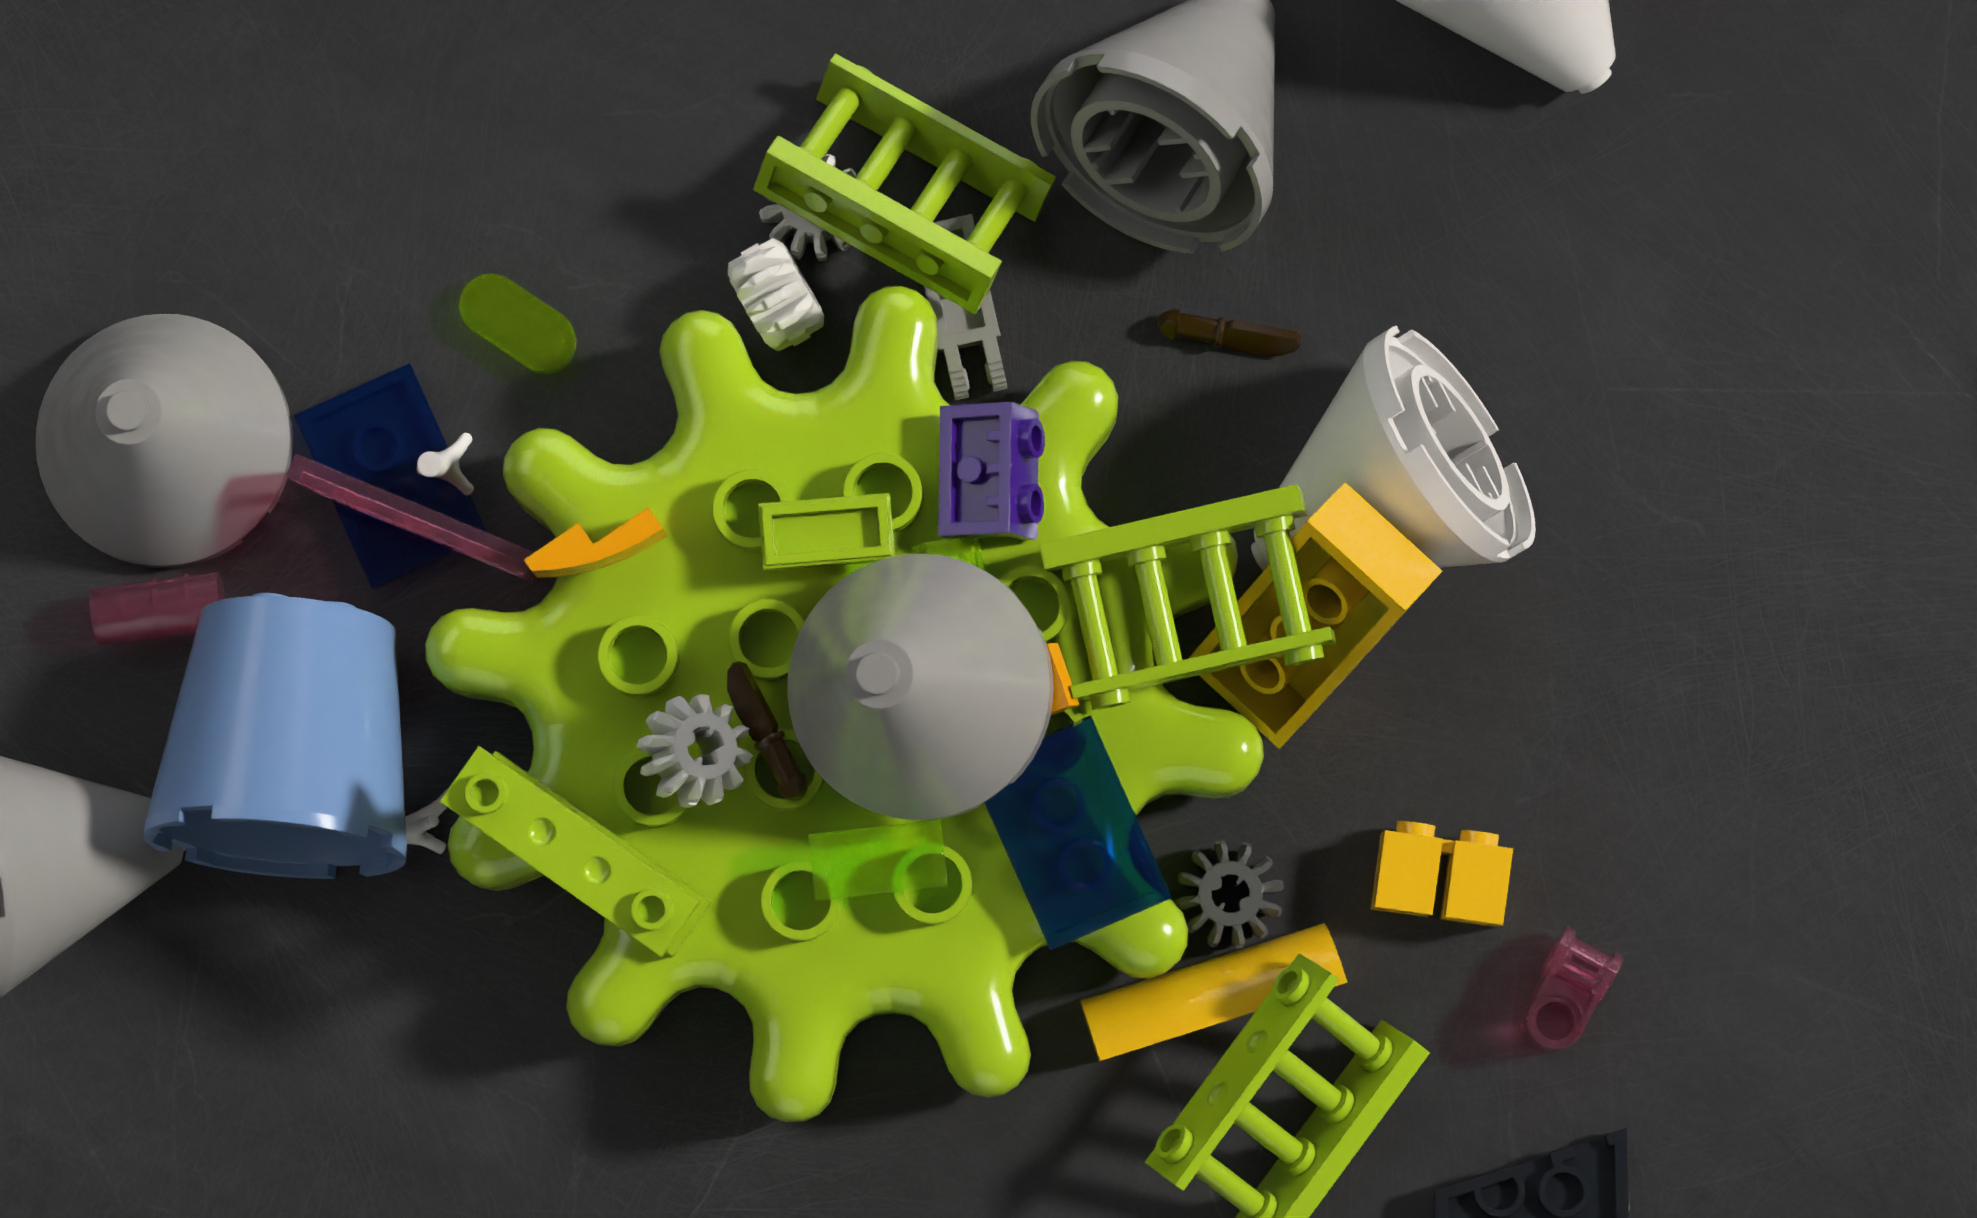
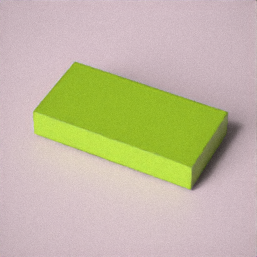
[758,493,895,572]

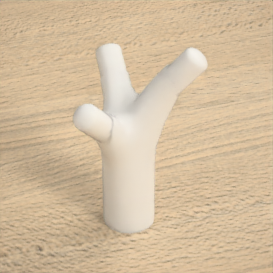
[417,433,474,495]
[405,789,448,854]

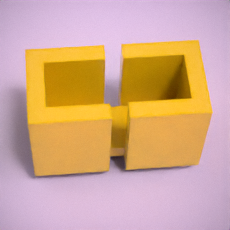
[1370,821,1513,927]

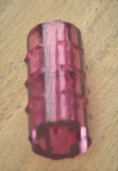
[89,571,226,645]

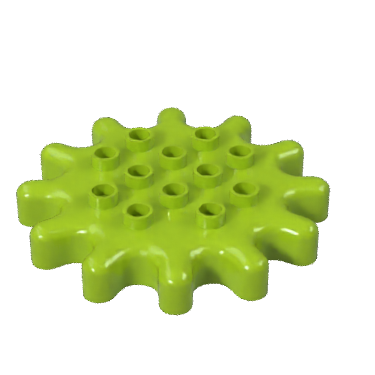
[425,286,1264,1122]

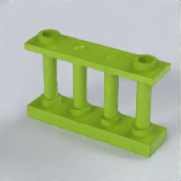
[753,53,1056,314]
[1039,484,1337,710]
[440,746,713,957]
[1144,953,1430,1218]

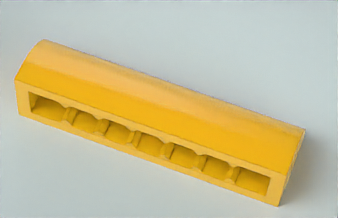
[1079,923,1348,1061]

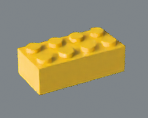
[1188,482,1442,749]

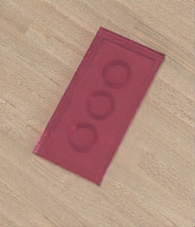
[286,454,542,583]

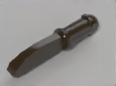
[1157,309,1302,356]
[727,661,808,801]

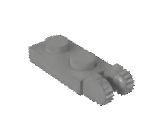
[923,214,1008,401]

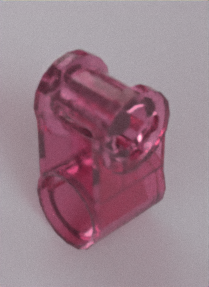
[1519,926,1624,1053]

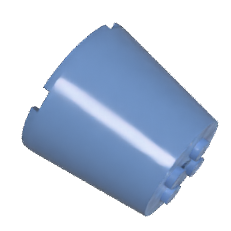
[143,593,407,879]

